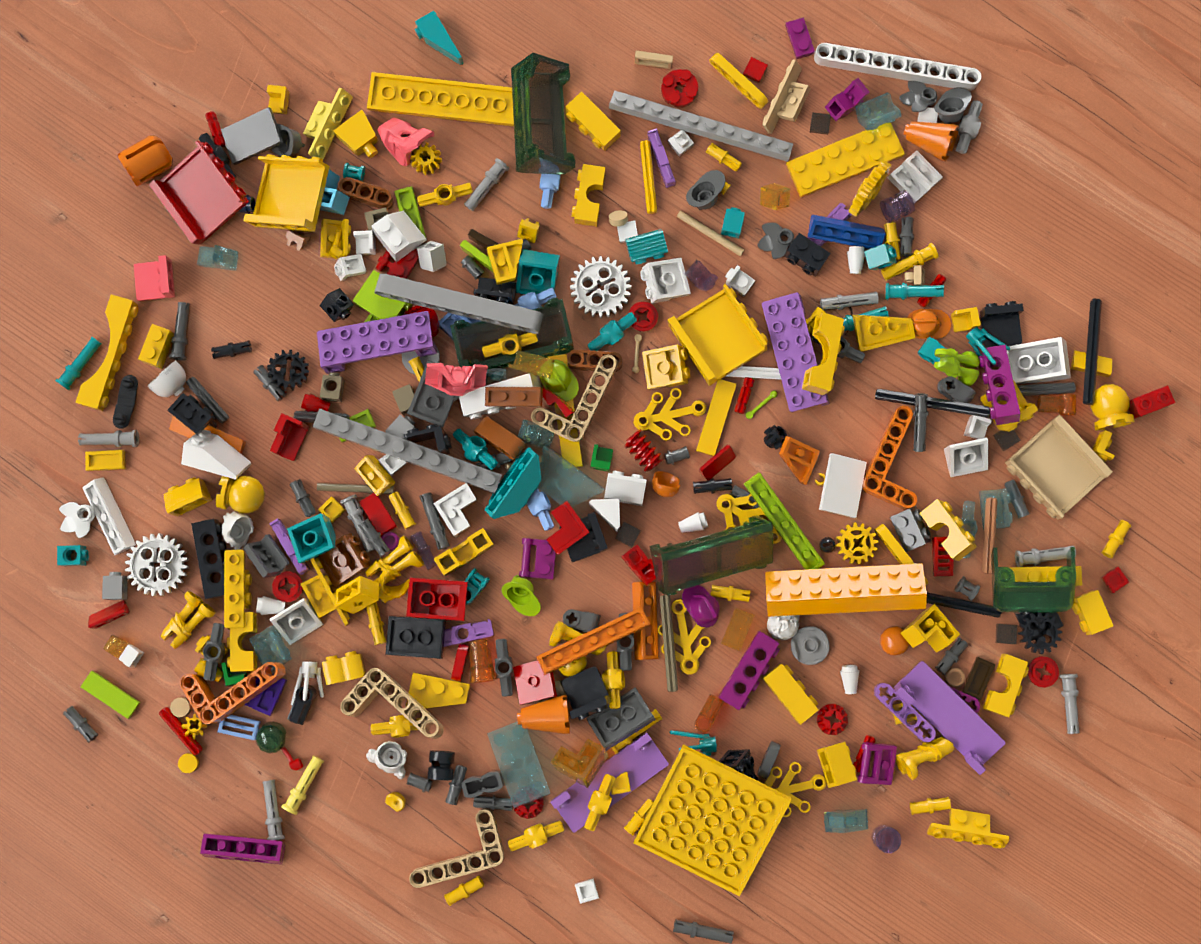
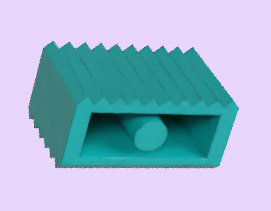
[625,229,668,265]

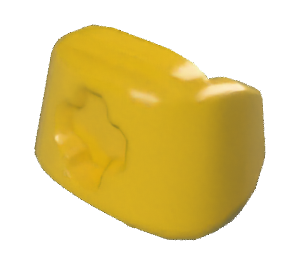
[385,792,406,812]

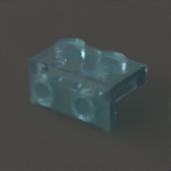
[855,92,901,131]
[979,488,1013,530]
[249,625,292,671]

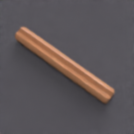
[982,497,998,573]

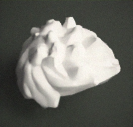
[222,511,254,550]
[767,615,800,640]

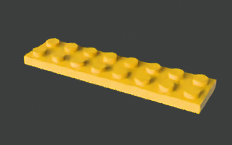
[367,72,520,127]

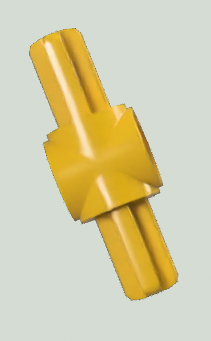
[417,183,473,207]
[482,333,538,357]
[602,651,625,709]
[371,715,421,738]
[584,774,615,831]
[508,820,564,851]

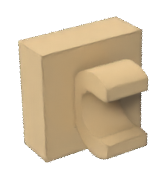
[905,265,925,286]

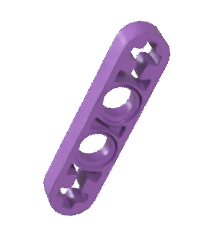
[874,683,936,742]

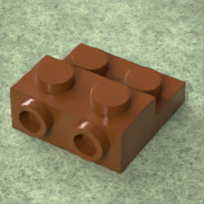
[317,533,371,587]

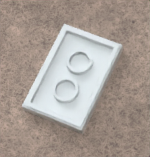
[819,453,867,518]

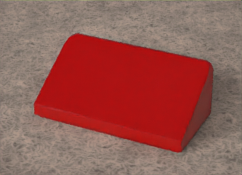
[699,444,736,481]
[88,600,130,629]

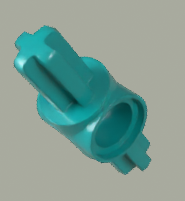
[587,312,637,351]
[453,428,498,469]

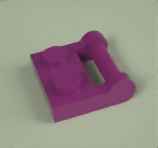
[519,538,556,580]
[857,742,897,785]

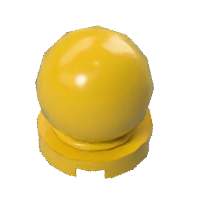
[1090,384,1135,431]
[216,476,265,513]

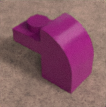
[825,78,870,121]

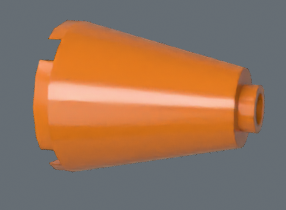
[904,121,959,162]
[517,695,570,734]

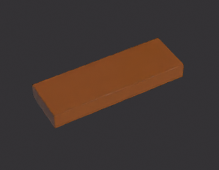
[485,387,543,407]

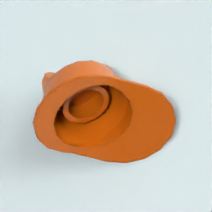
[907,309,951,339]

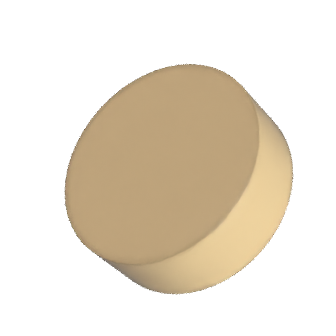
[609,211,628,226]
[170,697,191,717]

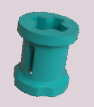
[343,163,365,182]

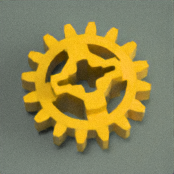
[835,522,878,565]

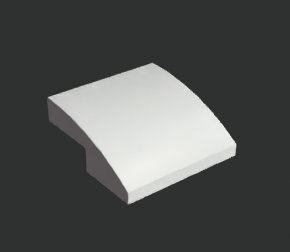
[888,151,943,204]

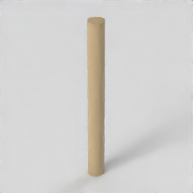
[677,211,744,256]

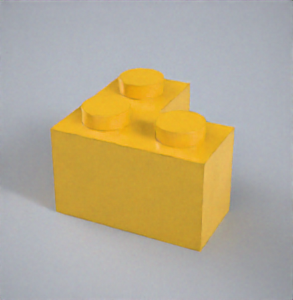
[901,604,960,653]

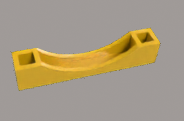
[75,294,138,412]

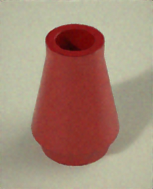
[301,393,330,412]

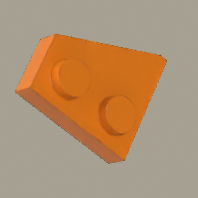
[779,436,820,485]

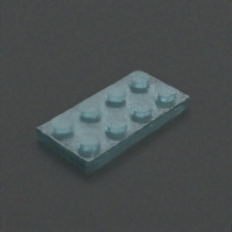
[487,722,551,808]

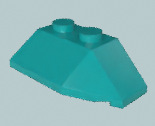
[485,447,542,519]

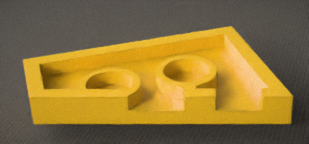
[853,315,915,352]
[405,673,470,708]

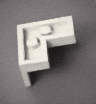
[433,483,477,538]

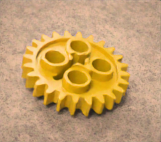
[849,160,892,217]

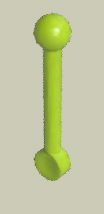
[746,391,778,419]

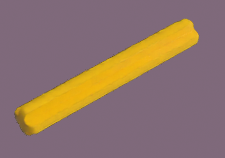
[640,140,657,214]

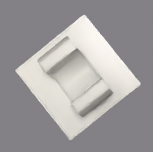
[668,130,694,157]

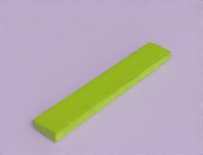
[744,472,825,570]

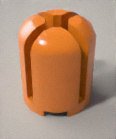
[117,135,173,187]

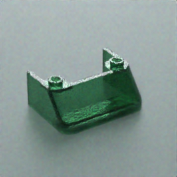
[991,547,1076,612]

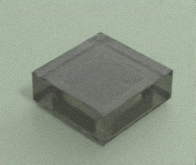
[809,112,831,135]
[993,430,1021,451]
[615,522,641,548]
[995,624,1017,645]

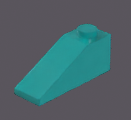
[414,11,464,65]

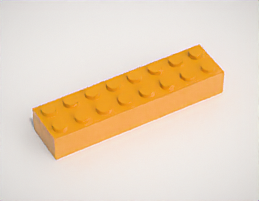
[765,563,927,617]

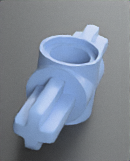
[540,154,561,209]
[515,288,557,311]
[527,488,555,531]

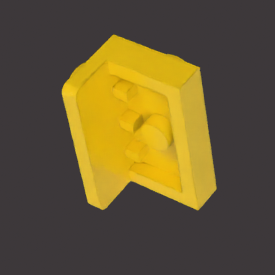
[320,219,351,259]

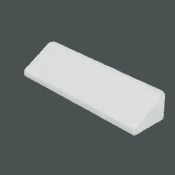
[83,478,136,556]

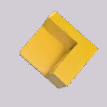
[267,85,290,114]
[951,307,981,333]

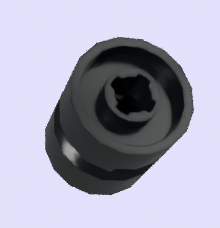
[427,750,455,781]

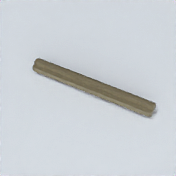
[660,595,678,692]

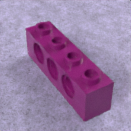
[979,345,1020,425]
[718,631,780,710]
[200,834,286,865]

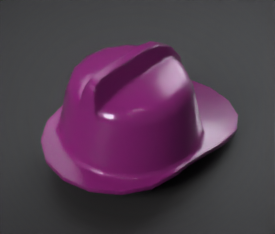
[682,584,720,628]

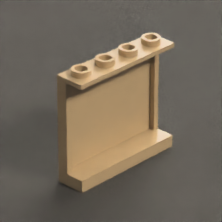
[1005,415,1113,519]

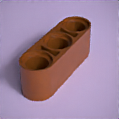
[339,177,394,210]
[567,350,622,372]
[473,416,527,461]

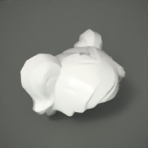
[366,741,407,779]

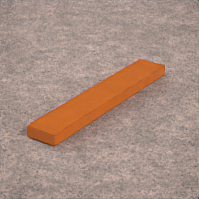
[536,607,650,675]

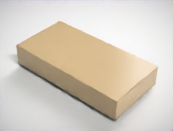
[635,50,673,69]

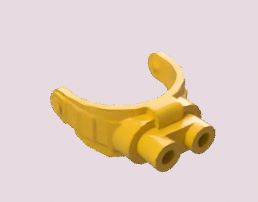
[379,569,409,603]

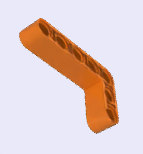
[862,405,917,510]
[180,662,285,724]

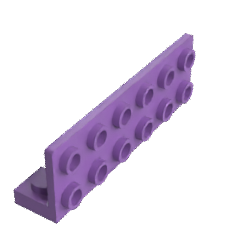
[762,292,829,412]
[317,311,438,374]
[894,661,1005,775]
[550,732,669,832]

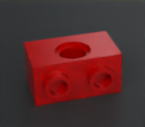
[1128,385,1175,419]

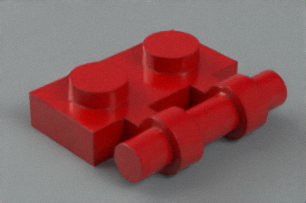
[375,248,419,279]

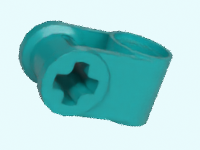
[917,337,947,365]
[465,568,490,605]

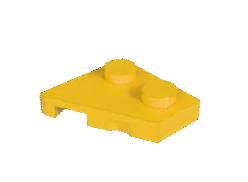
[487,239,523,285]

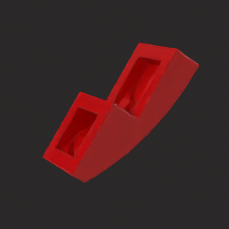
[543,388,575,417]
[359,493,397,536]
[621,544,662,586]

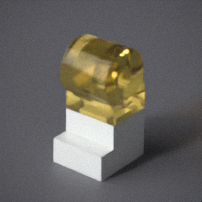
[103,635,144,668]

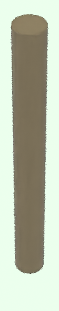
[317,483,394,494]

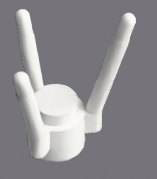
[291,662,324,706]

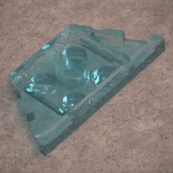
[538,445,605,507]

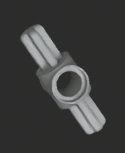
[956,100,983,154]

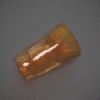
[469,640,497,683]

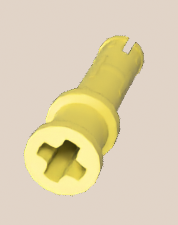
[281,755,324,815]

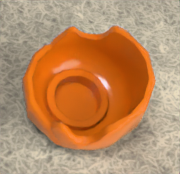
[651,471,680,497]
[880,626,910,656]

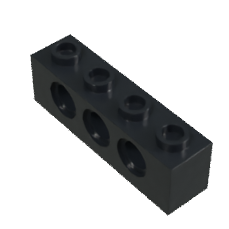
[191,519,227,600]

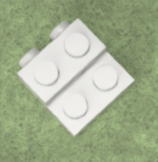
[641,258,691,304]

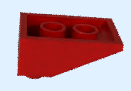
[406,578,468,621]

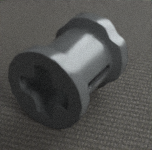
[954,576,980,601]

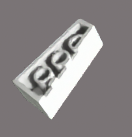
[459,373,544,420]

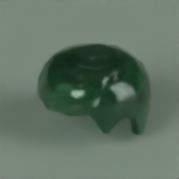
[256,721,286,754]

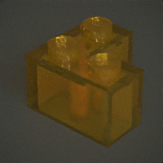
[551,739,609,788]

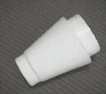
[847,246,865,274]
[678,512,708,533]
[256,596,285,615]
[840,665,860,694]

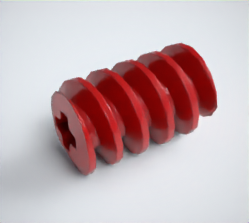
[624,429,665,472]

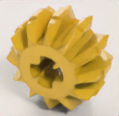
[410,142,442,175]

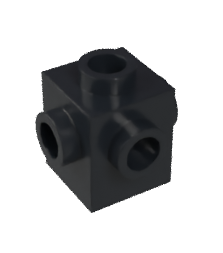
[319,288,354,322]

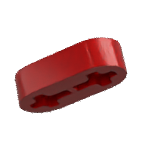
[451,644,469,682]

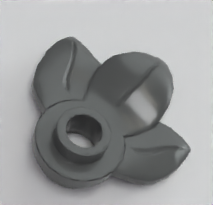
[899,81,937,112]
[757,223,794,259]

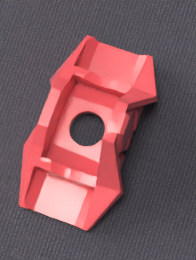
[377,117,434,166]
[425,363,488,396]

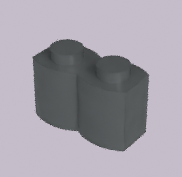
[461,770,504,798]

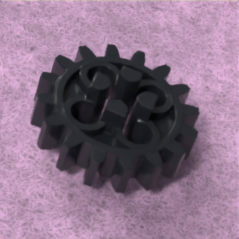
[267,350,309,391]
[1018,611,1062,654]

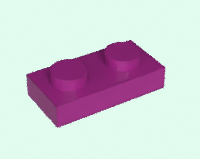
[785,17,815,59]

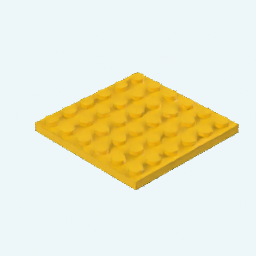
[633,744,792,897]

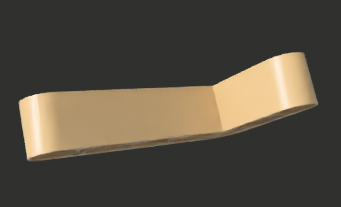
[531,354,618,442]
[340,668,444,739]
[409,808,505,888]

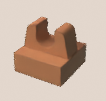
[285,230,312,251]

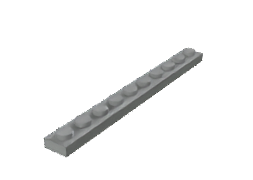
[609,91,793,162]
[313,409,502,494]

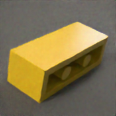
[565,91,621,151]
[762,664,819,725]

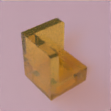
[760,183,790,211]

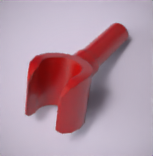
[281,747,303,771]

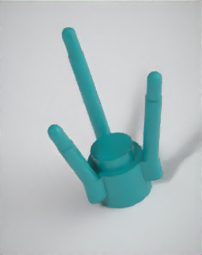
[966,327,1010,365]
[670,730,717,756]

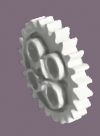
[570,256,631,318]
[125,533,189,596]

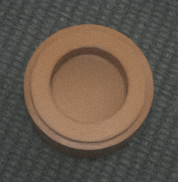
[944,668,965,687]

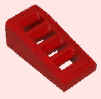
[932,537,954,577]

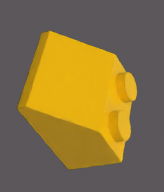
[163,477,212,517]

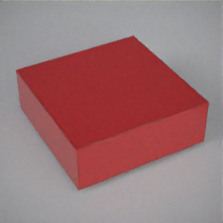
[743,57,768,83]
[1101,566,1129,593]

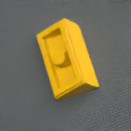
[1070,350,1112,377]
[354,455,396,496]

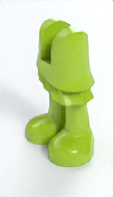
[934,348,980,386]

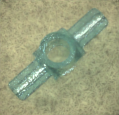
[961,501,978,558]

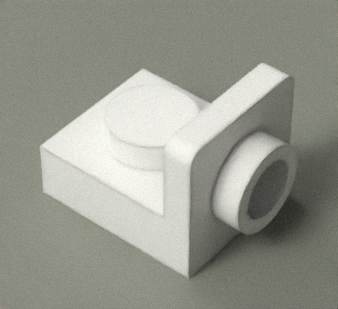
[334,254,366,281]
[725,265,755,297]

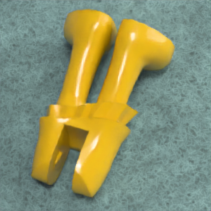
[365,535,424,585]
[161,590,216,649]
[549,621,606,655]
[895,737,954,780]

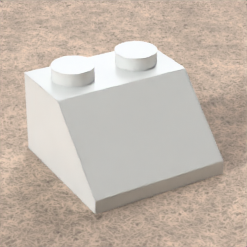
[372,211,427,262]

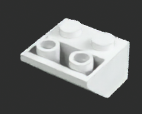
[604,471,647,506]

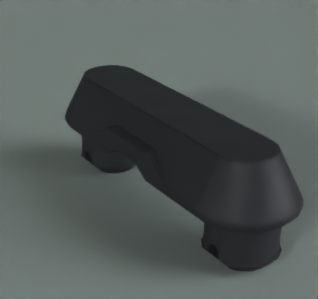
[113,375,138,429]

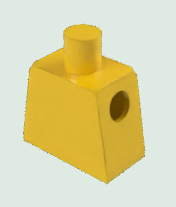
[333,110,378,158]

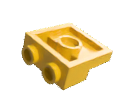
[642,344,690,390]

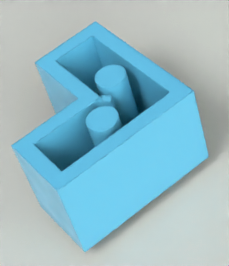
[320,170,350,215]

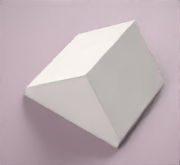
[944,438,988,477]
[589,499,620,532]
[270,598,323,645]

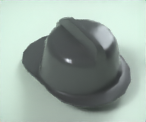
[934,88,972,124]
[271,124,305,156]
[686,170,726,210]

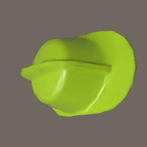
[539,359,579,402]
[501,575,541,616]

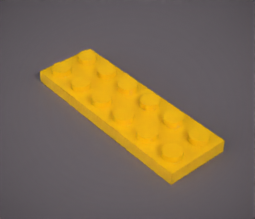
[786,120,905,198]

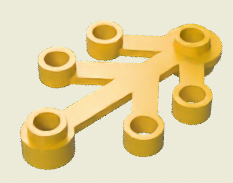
[633,388,706,441]
[716,494,782,547]
[658,599,711,674]
[764,762,827,817]

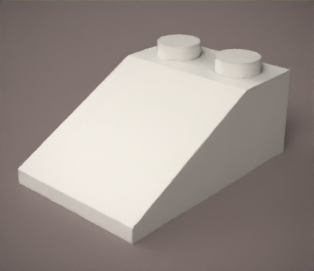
[1007,337,1071,384]
[181,430,251,479]

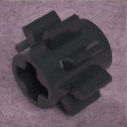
[764,425,787,450]

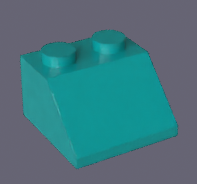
[516,249,560,294]
[287,513,336,564]

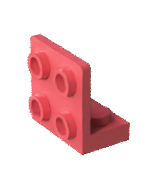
[134,255,175,301]

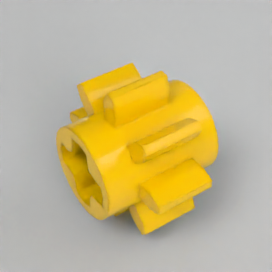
[182,714,207,739]

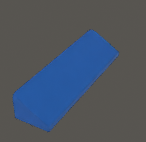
[808,215,886,249]

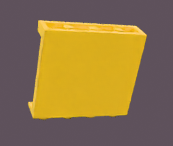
[243,154,330,232]
[668,284,768,386]

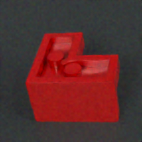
[270,413,310,461]
[546,501,589,555]

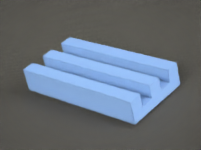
[217,715,261,740]

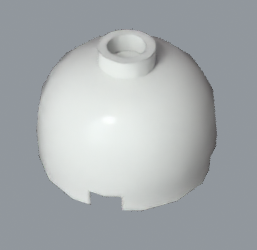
[148,360,186,397]

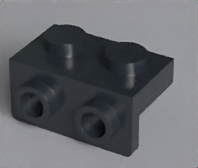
[784,233,831,277]

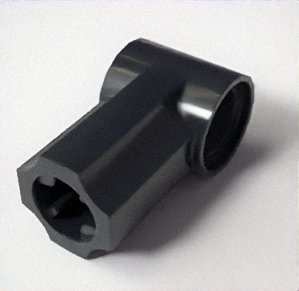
[287,685,317,725]

